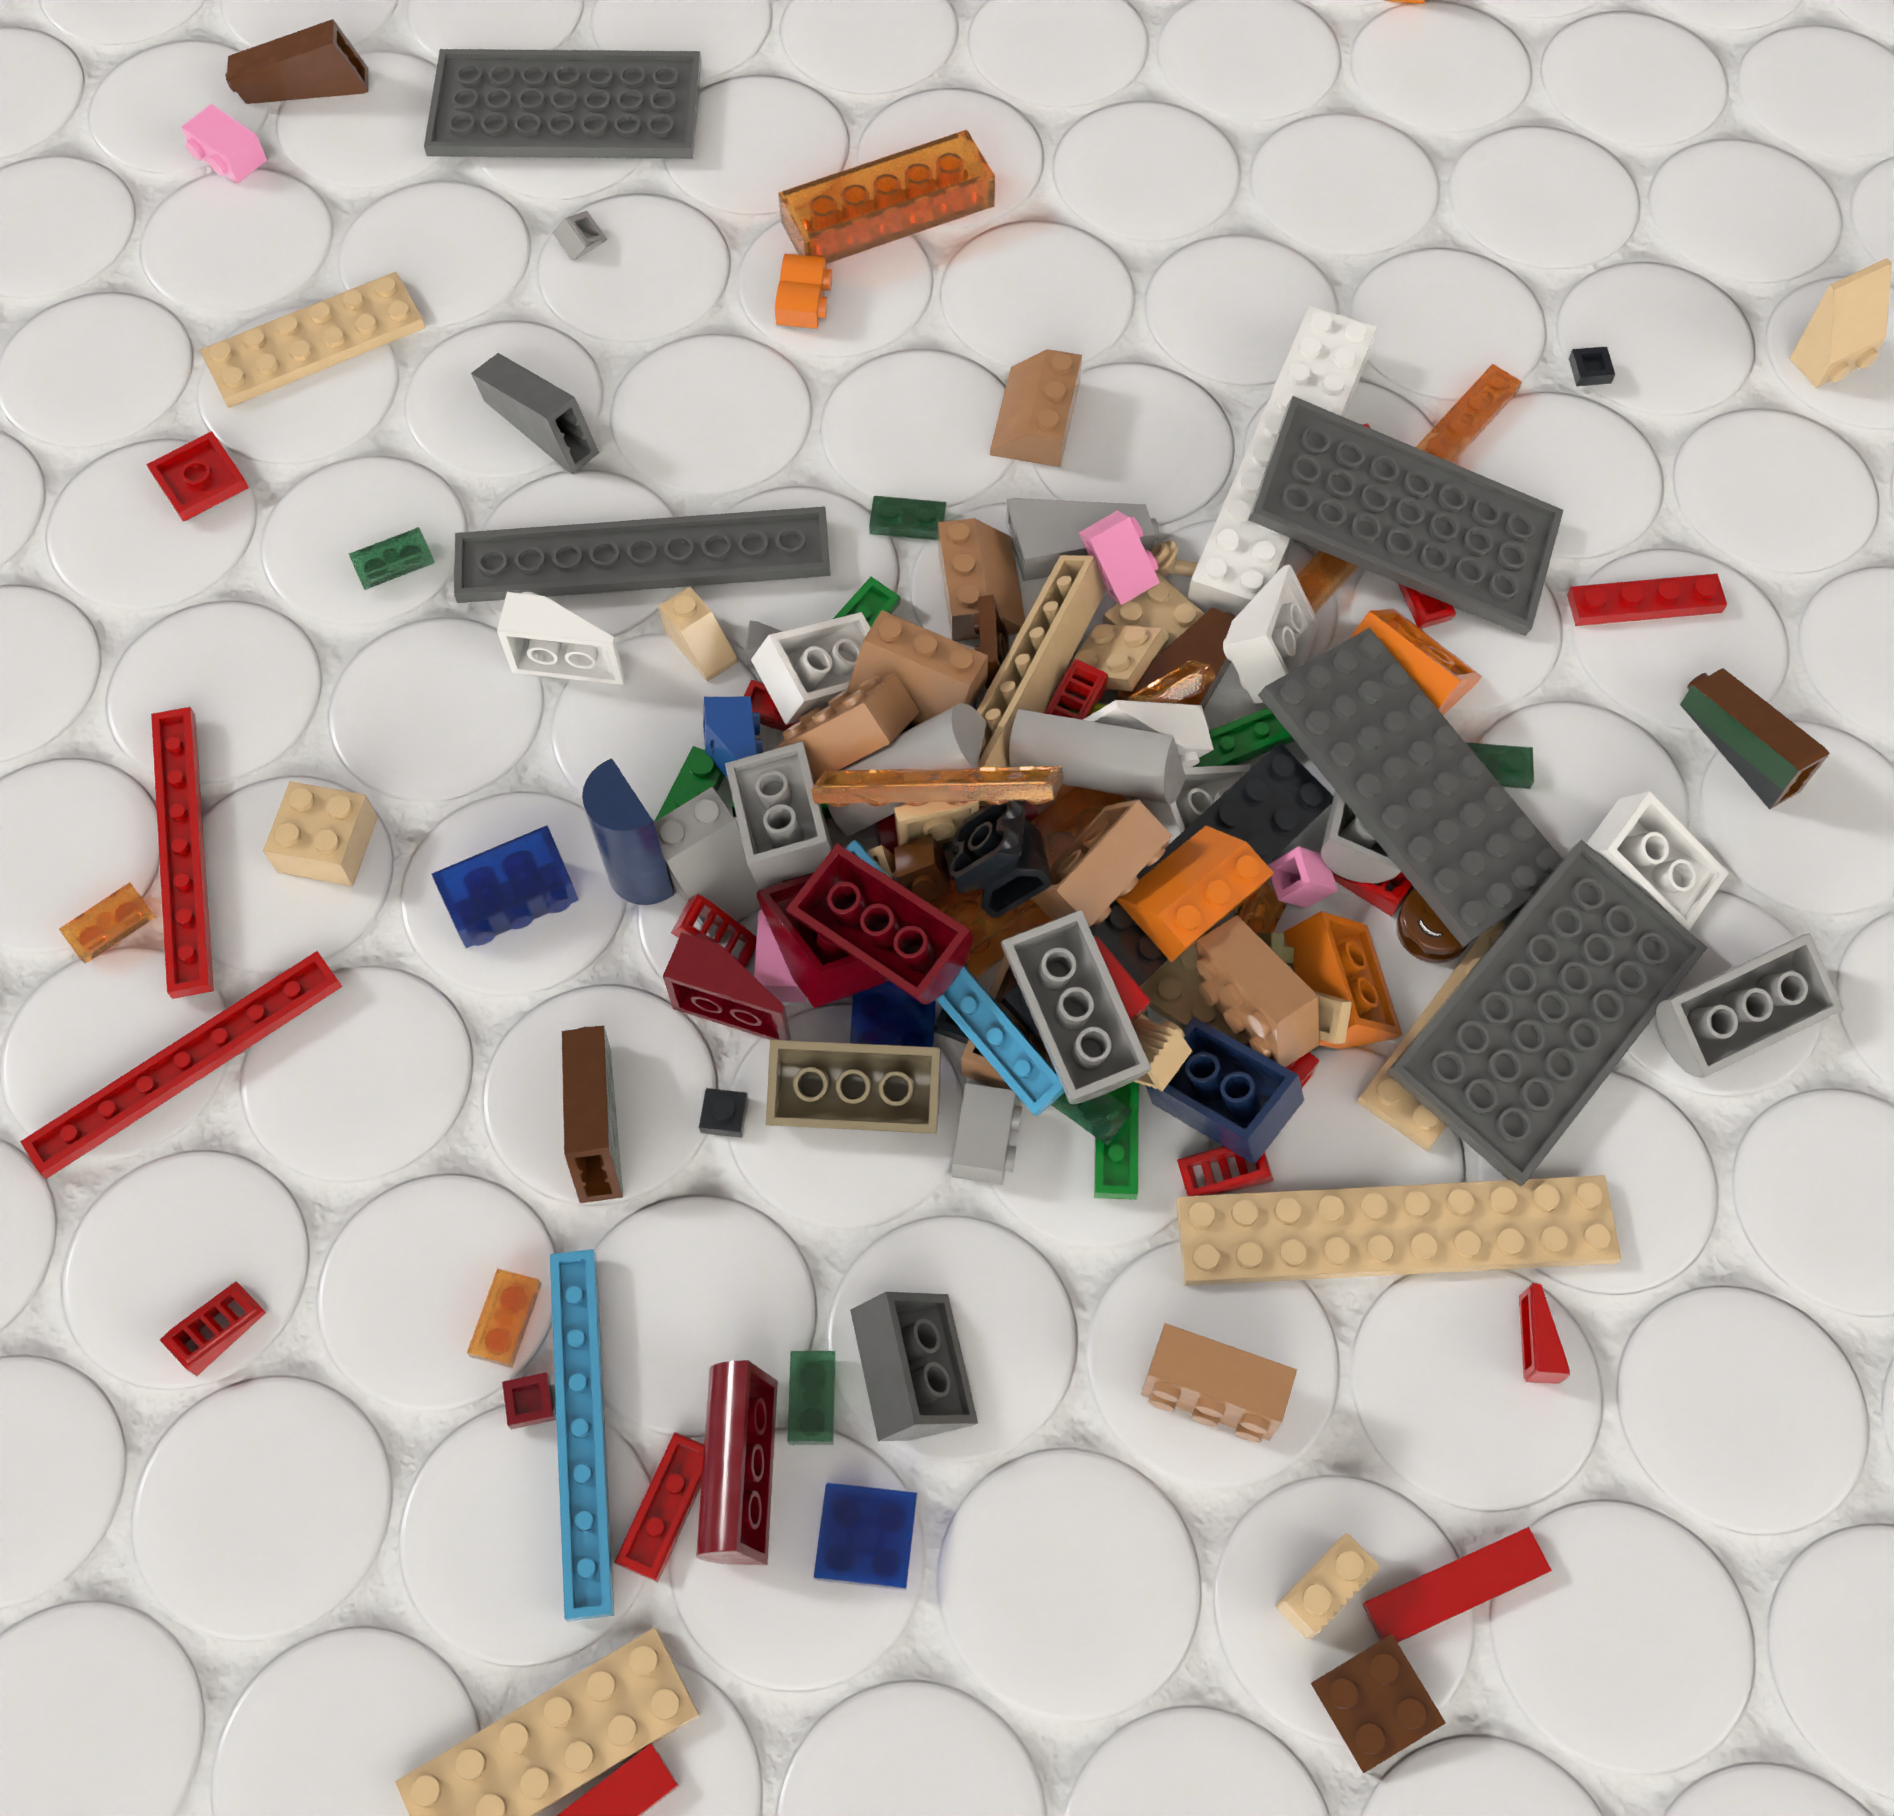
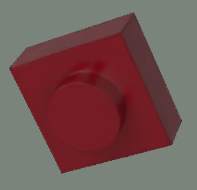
[502,1372,556,1430]

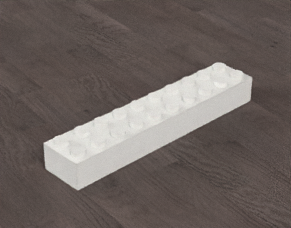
[1188,306,1377,616]

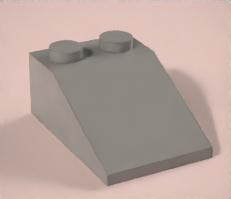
[725,741,833,888]
[654,787,773,937]

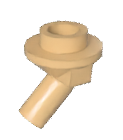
[1150,540,1198,577]

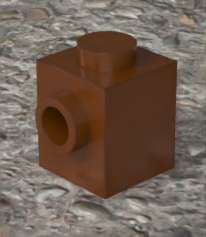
[892,833,952,902]

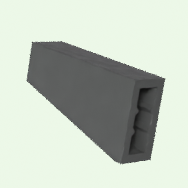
[471,353,599,474]

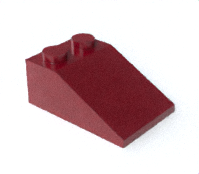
[757,873,886,1008]
[663,932,791,1040]

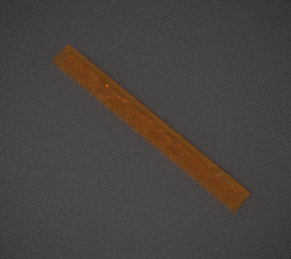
[1296,364,1522,614]

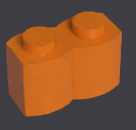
[775,253,832,329]

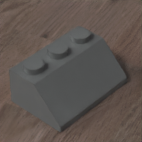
[850,1292,978,1441]

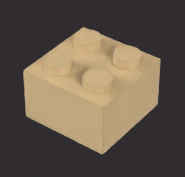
[263,781,378,886]

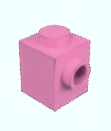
[1268,846,1338,908]

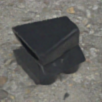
[949,793,1051,918]

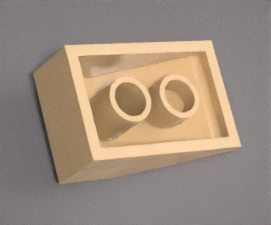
[1789,258,1892,388]

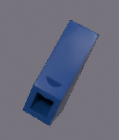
[703,696,763,778]

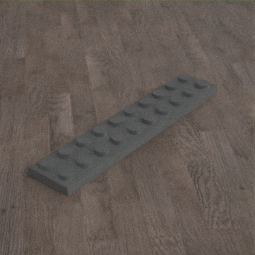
[454,506,831,603]

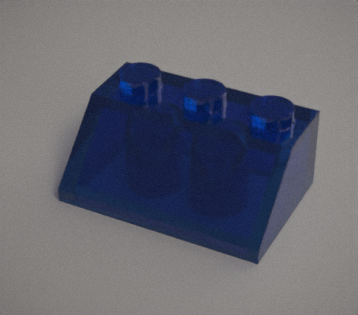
[431,825,579,948]

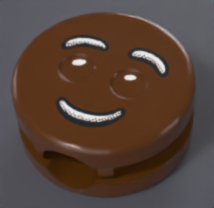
[1396,889,1469,963]

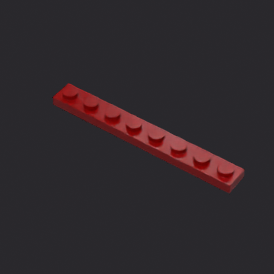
[151,707,214,999]
[20,951,342,1179]

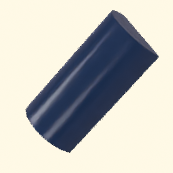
[582,758,674,905]

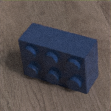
[1145,1016,1304,1165]

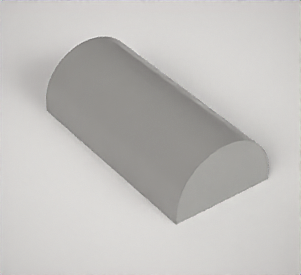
[824,703,987,837]
[1009,709,1186,804]
[1321,791,1401,883]
[1001,910,1152,1104]
[1656,933,1844,1078]

